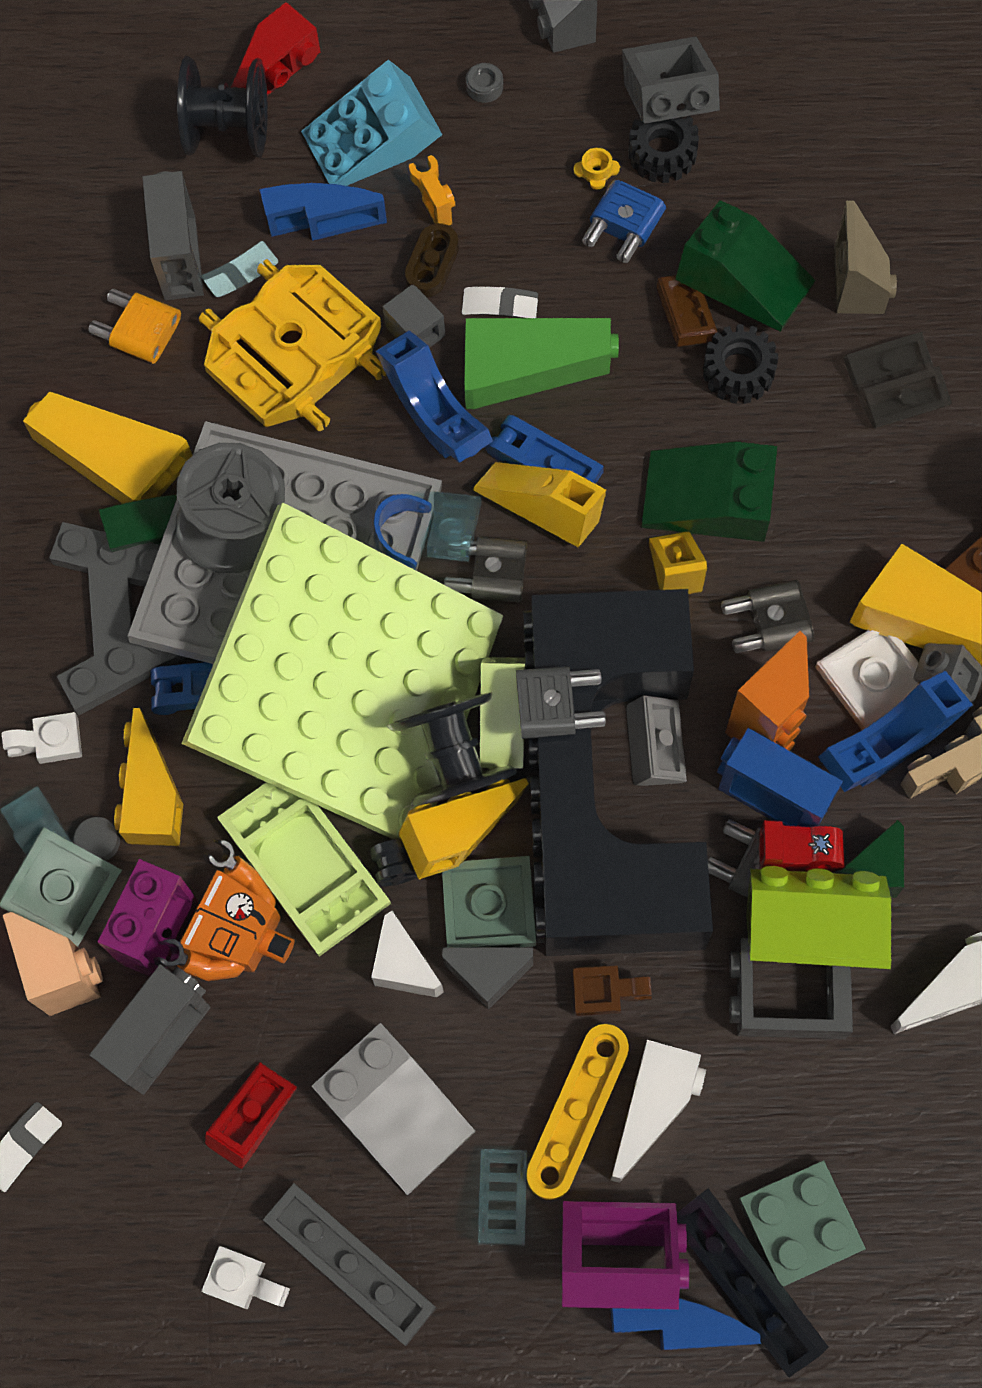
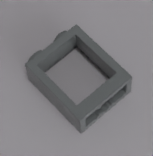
[622,37,720,124]
[142,171,204,301]
[729,938,853,1039]
[90,965,211,1095]

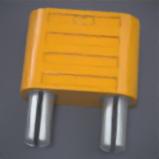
[89,289,181,364]

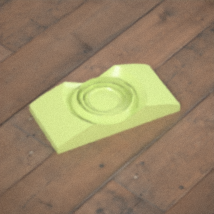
[217,782,391,957]

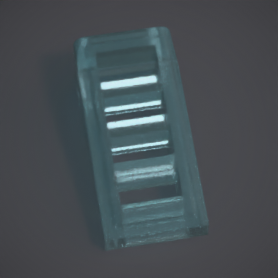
[478,1149,527,1246]

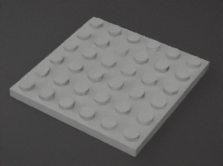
[128,421,442,664]

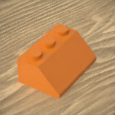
[725,631,809,751]

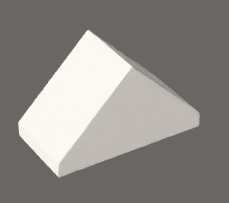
[371,911,444,997]

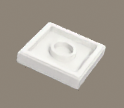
[815,630,919,730]

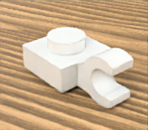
[2,712,82,764]
[201,1246,290,1309]

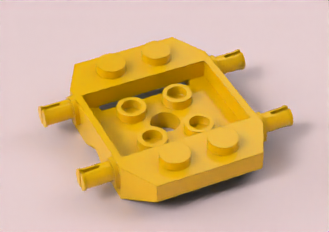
[199,259,386,431]

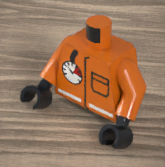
[153,839,295,981]

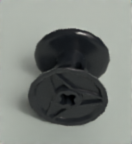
[177,55,268,158]
[386,692,517,806]

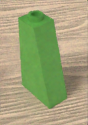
[465,318,619,409]

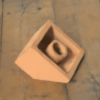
[3,912,103,1016]

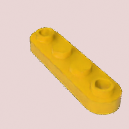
[527,1024,629,1200]

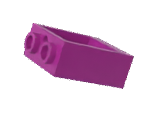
[98,859,198,977]
[562,1201,689,1310]

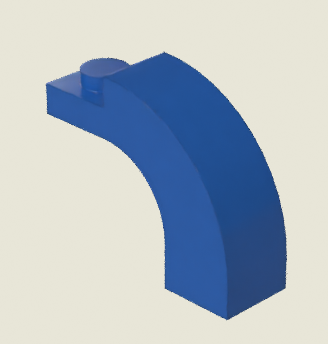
[376,330,493,463]
[818,671,973,792]

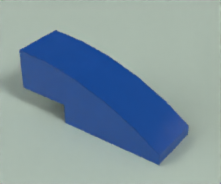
[259,183,387,241]
[611,1298,761,1350]

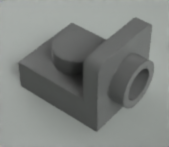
[913,643,982,708]

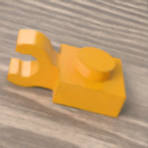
[409,155,455,225]

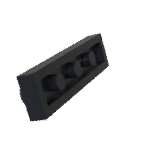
[677,1188,829,1378]

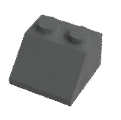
[528,0,597,53]

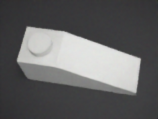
[891,932,982,1034]
[611,1040,706,1183]

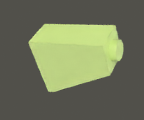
[480,657,525,770]

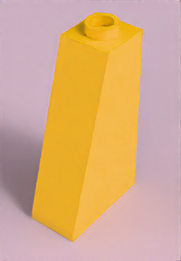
[23,392,193,504]
[850,544,982,666]

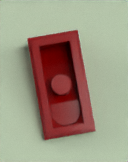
[205,1062,297,1169]

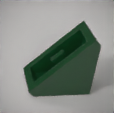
[838,820,904,898]

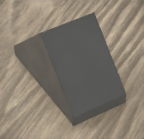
[442,948,533,1010]

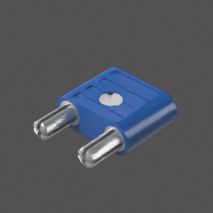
[582,180,666,263]

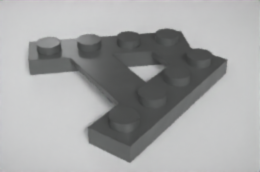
[49,522,187,716]

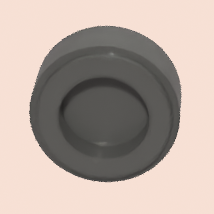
[466,63,503,103]
[74,817,120,861]

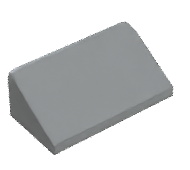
[627,695,687,786]

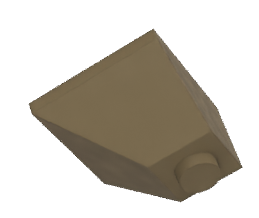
[834,200,897,314]

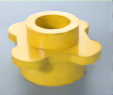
[574,148,620,190]

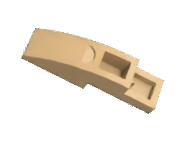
[901,707,982,799]

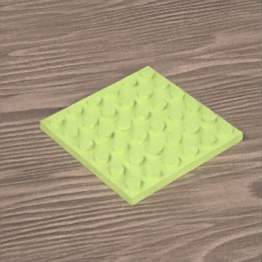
[182,503,503,839]

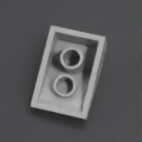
[312,1023,475,1195]

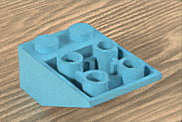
[301,59,443,186]

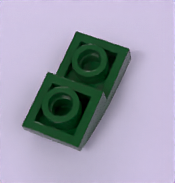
[99,495,177,553]

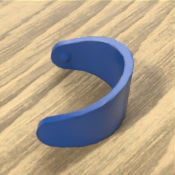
[373,494,432,570]

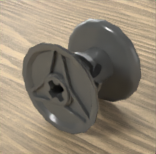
[176,443,285,573]

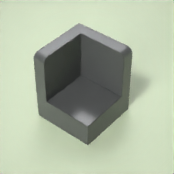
[382,285,446,348]

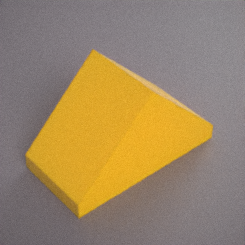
[649,531,707,594]

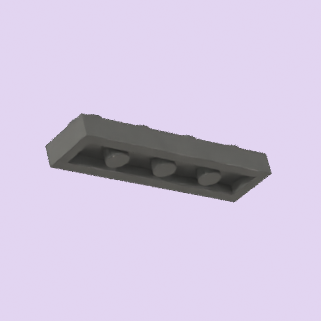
[263,1183,437,1346]

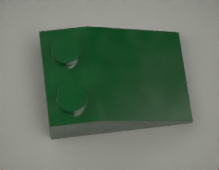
[675,200,815,332]
[642,441,777,542]

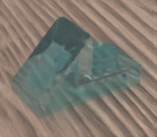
[427,491,482,562]
[0,786,74,854]

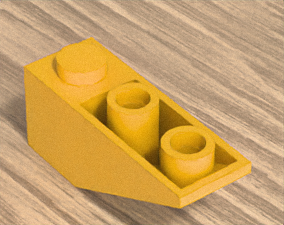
[474,462,606,548]
[114,708,184,846]
[399,778,529,879]

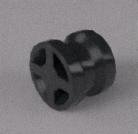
[369,839,417,887]

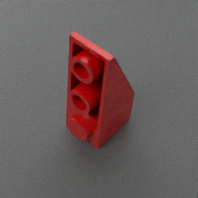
[231,2,321,96]

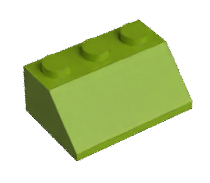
[746,866,891,969]

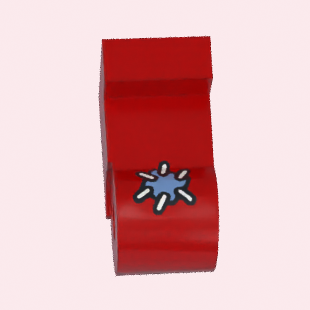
[758,820,844,872]

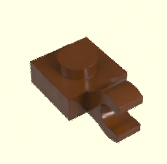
[573,966,652,1016]

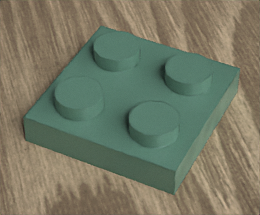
[0,827,122,947]
[442,856,536,948]
[738,1161,866,1287]

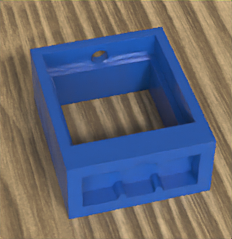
[717,728,843,827]

